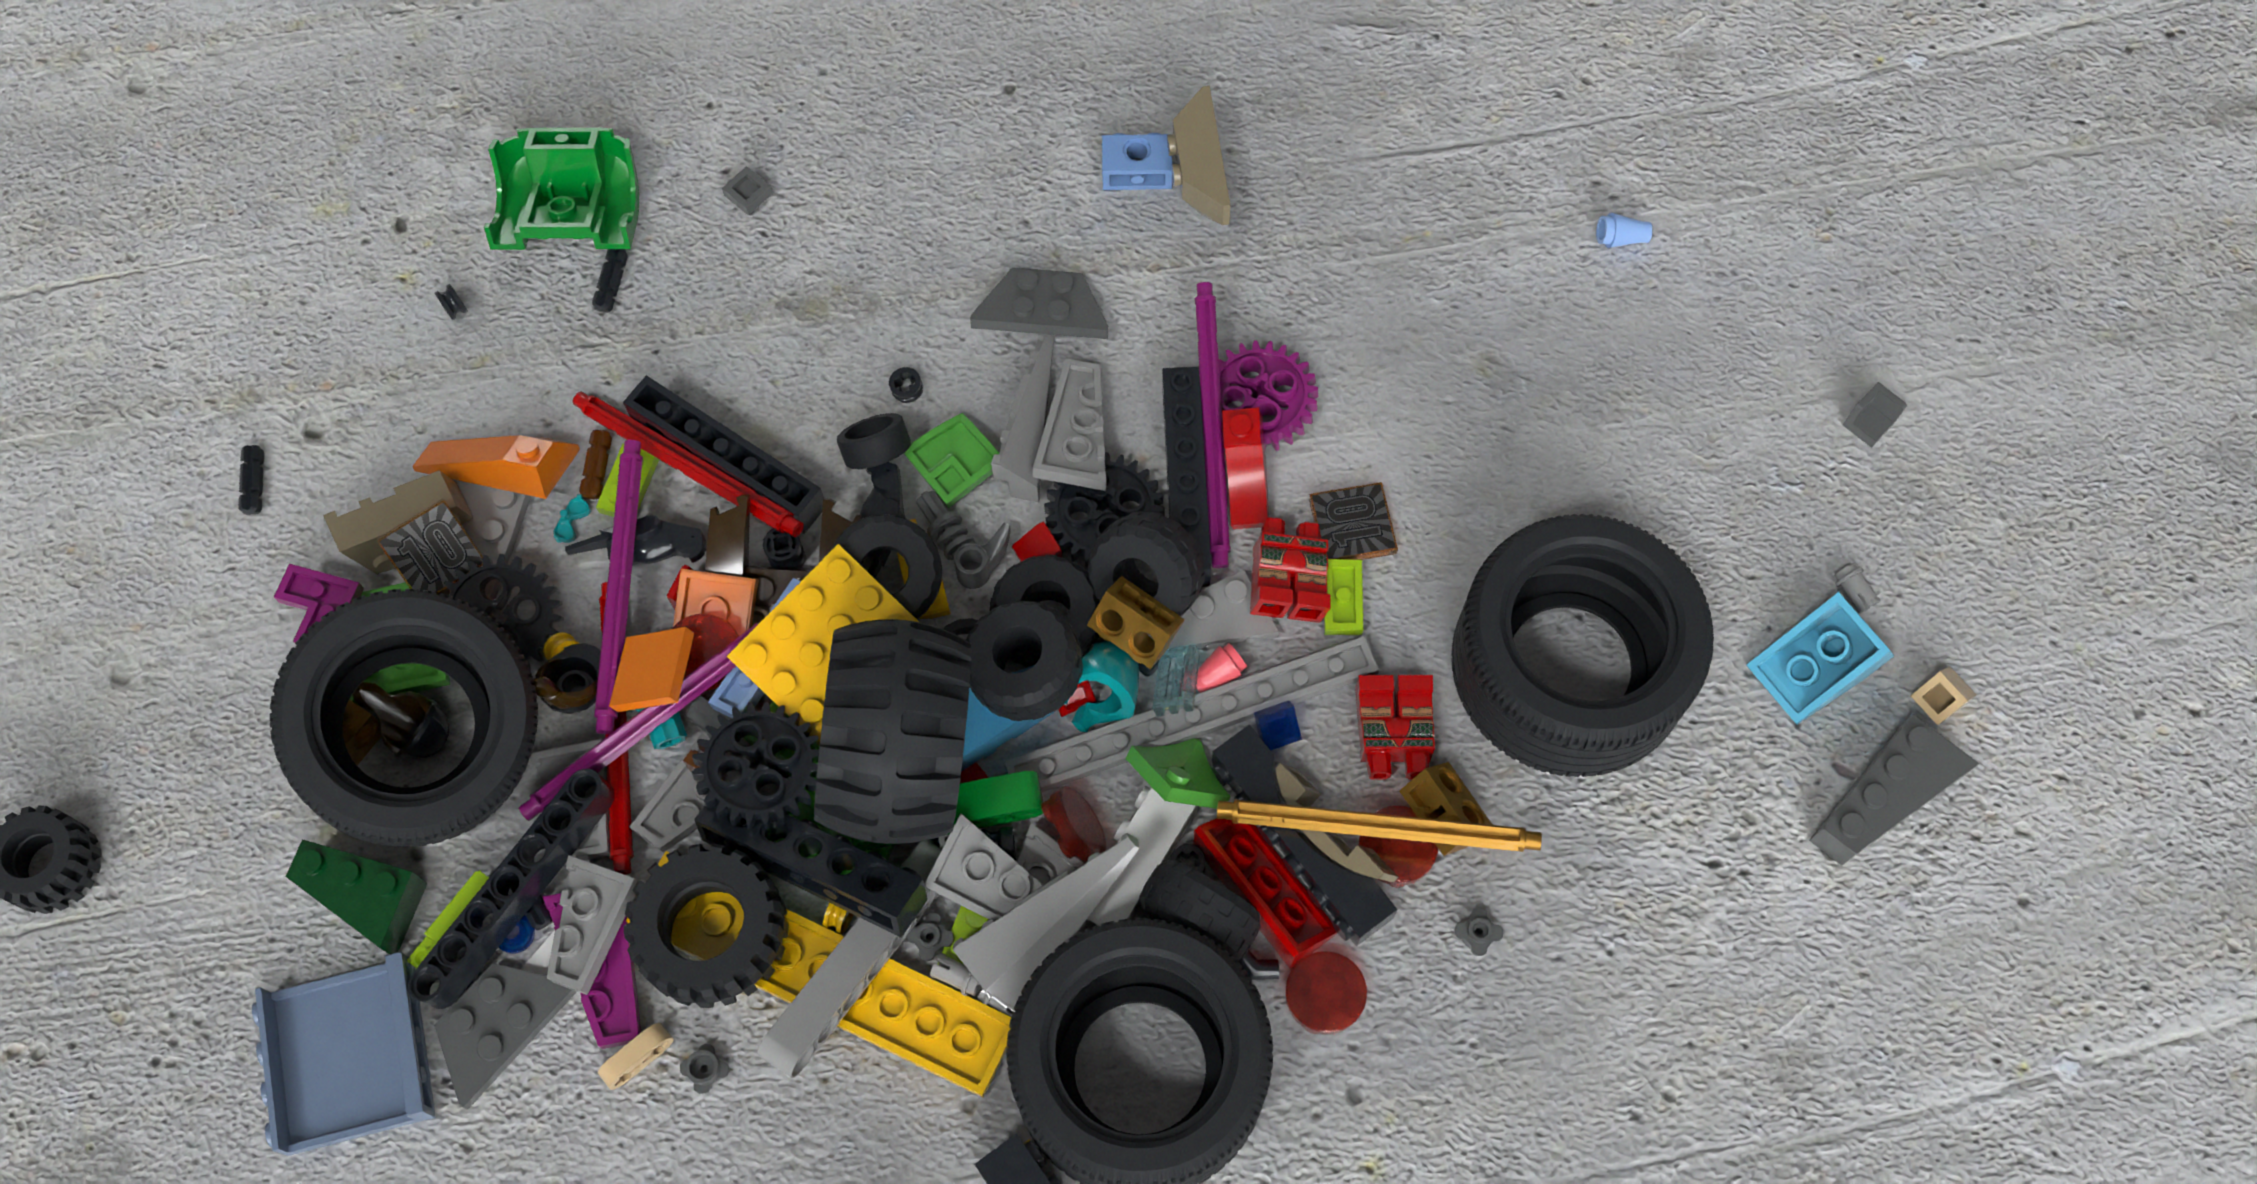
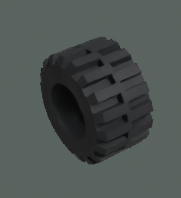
[0,805,102,914]

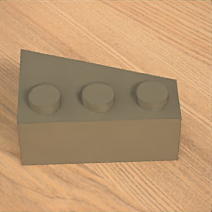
[323,470,473,575]

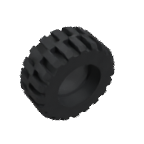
[623,844,789,1008]

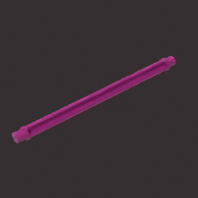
[1194,282,1231,569]
[594,440,643,734]
[518,623,758,821]

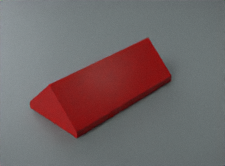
[1193,818,1337,970]

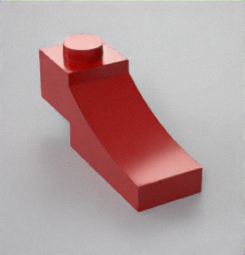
[1222,407,1269,530]

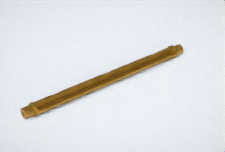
[1217,799,1542,852]

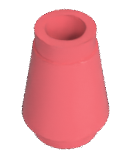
[1189,643,1247,693]

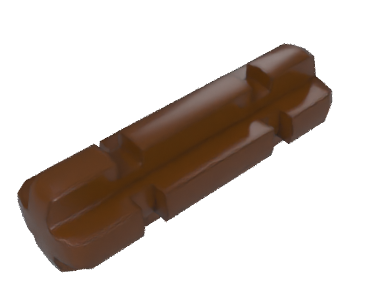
[579,430,612,500]

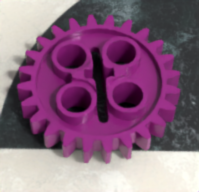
[1219,340,1319,453]

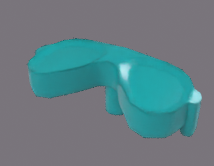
[553,494,591,543]

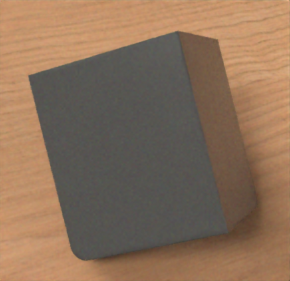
[1843,382,1907,448]

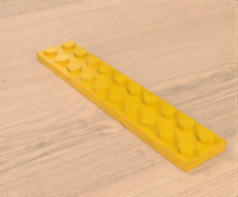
[626,851,1011,1098]

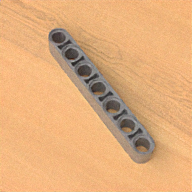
[757,840,942,1078]

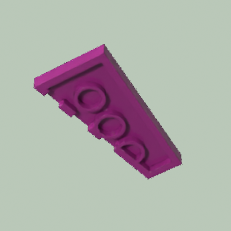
[543,893,641,1049]

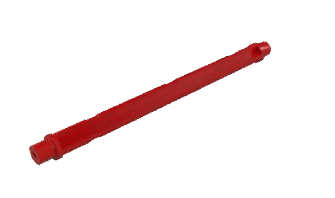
[573,391,804,537]
[599,582,634,875]

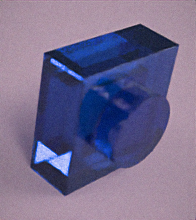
[1253,700,1302,750]

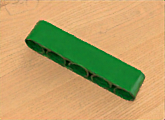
[851,771,1045,851]

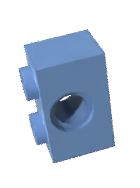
[1102,133,1172,190]

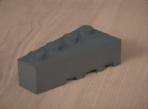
[1809,714,1980,866]

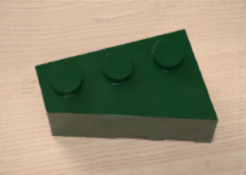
[285,839,427,955]

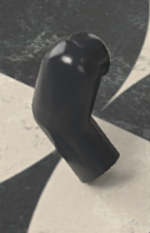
[1238,950,1280,980]

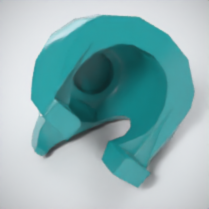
[1064,641,1139,732]

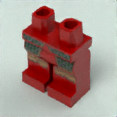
[1250,517,1331,623]
[1355,675,1435,780]

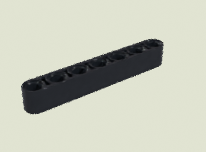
[408,769,615,1009]

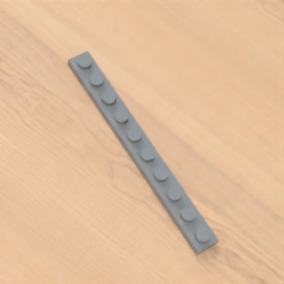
[1004,636,1379,792]

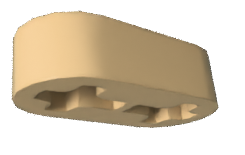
[598,1022,673,1090]

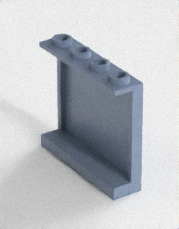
[252,952,436,1156]

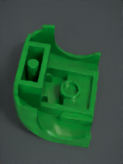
[484,127,639,250]

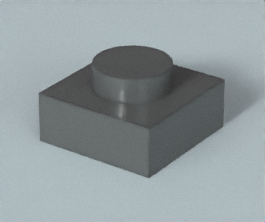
[722,166,773,216]

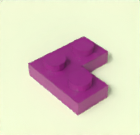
[274,564,364,643]

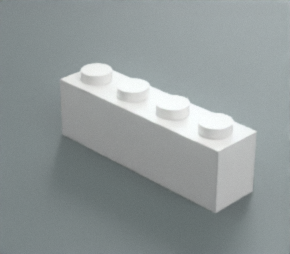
[1085,786,1198,928]

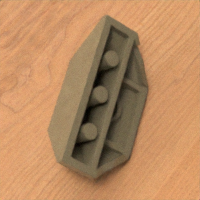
[1167,85,1231,225]

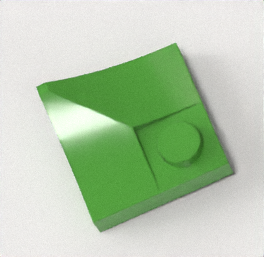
[903,413,999,509]
[1125,738,1231,809]

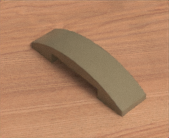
[1275,763,1399,883]

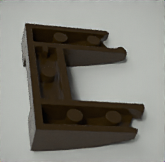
[705,494,862,607]

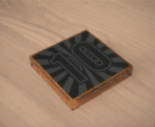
[1309,482,1398,560]
[376,498,483,594]

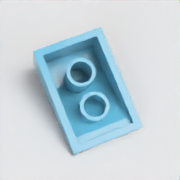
[1746,592,1894,725]

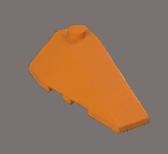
[413,435,580,499]

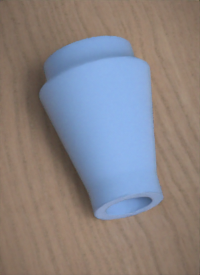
[1596,212,1652,248]

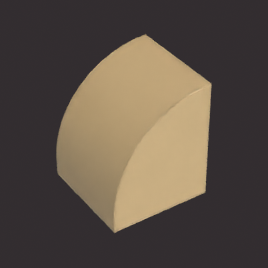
[1911,666,1977,725]

